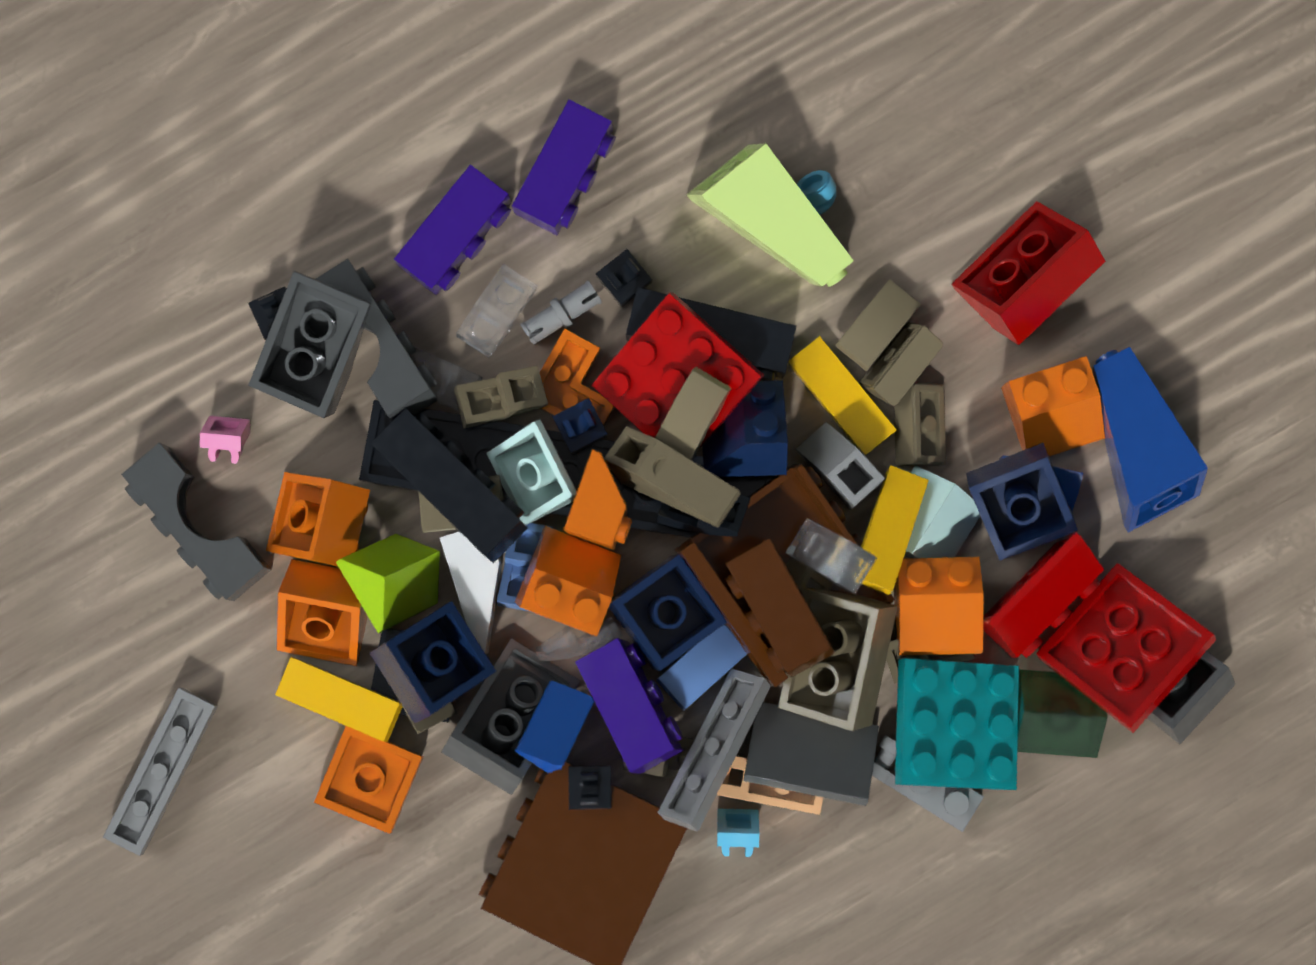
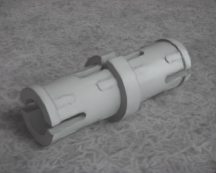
[520,280,602,346]

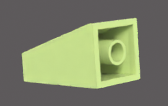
[686,143,854,287]

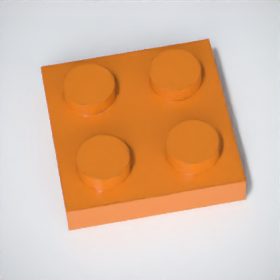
[314,726,424,834]

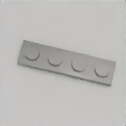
[658,668,771,832]
[103,688,218,856]

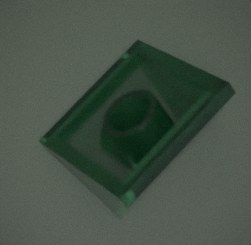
[1017,669,1108,758]

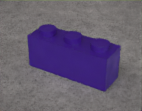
[512,99,616,236]
[394,164,511,296]
[575,638,684,774]

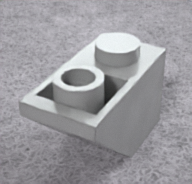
[796,422,885,510]

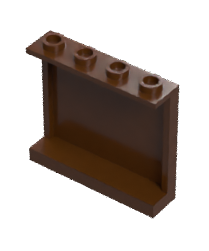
[674,464,895,688]
[478,761,687,965]

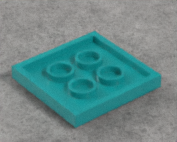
[895,658,1019,790]

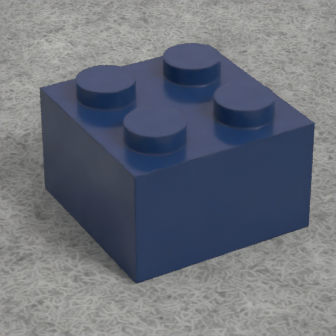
[966,443,1078,561]
[609,554,727,671]
[370,601,497,724]

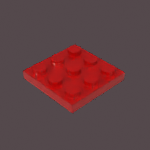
[591,292,764,451]
[1036,563,1216,733]

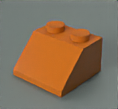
[1001,356,1105,457]
[564,450,632,550]
[266,472,370,567]
[515,525,621,636]
[893,557,984,656]
[277,559,368,666]

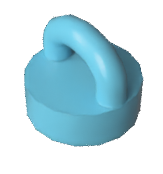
[797,170,837,215]

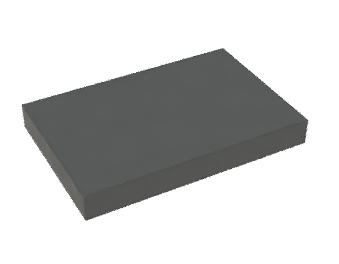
[743,702,879,806]

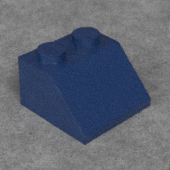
[702,380,788,477]

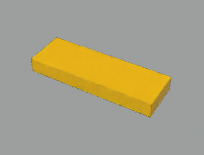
[788,336,897,456]
[850,465,929,595]
[275,657,403,742]

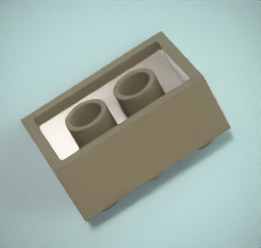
[778,587,898,731]

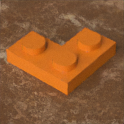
[539,328,615,426]

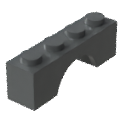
[316,259,438,421]
[121,443,272,601]

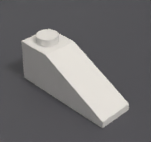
[440,532,506,654]

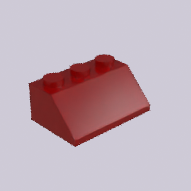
[951,201,1106,345]
[983,532,1104,658]

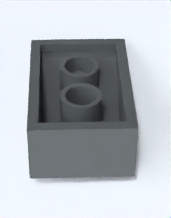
[248,271,371,418]
[441,638,581,795]
[1147,651,1235,744]

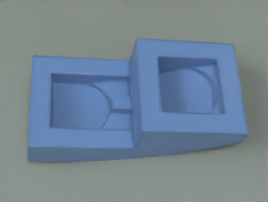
[497,523,553,612]
[656,624,747,711]

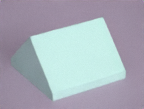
[486,419,577,525]
[905,465,980,558]

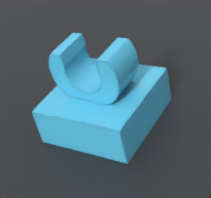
[717,808,760,857]

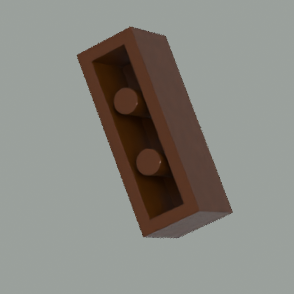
[725,539,835,678]

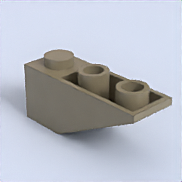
[604,426,741,527]

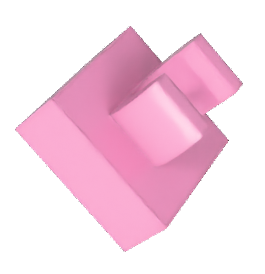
[200,416,250,464]

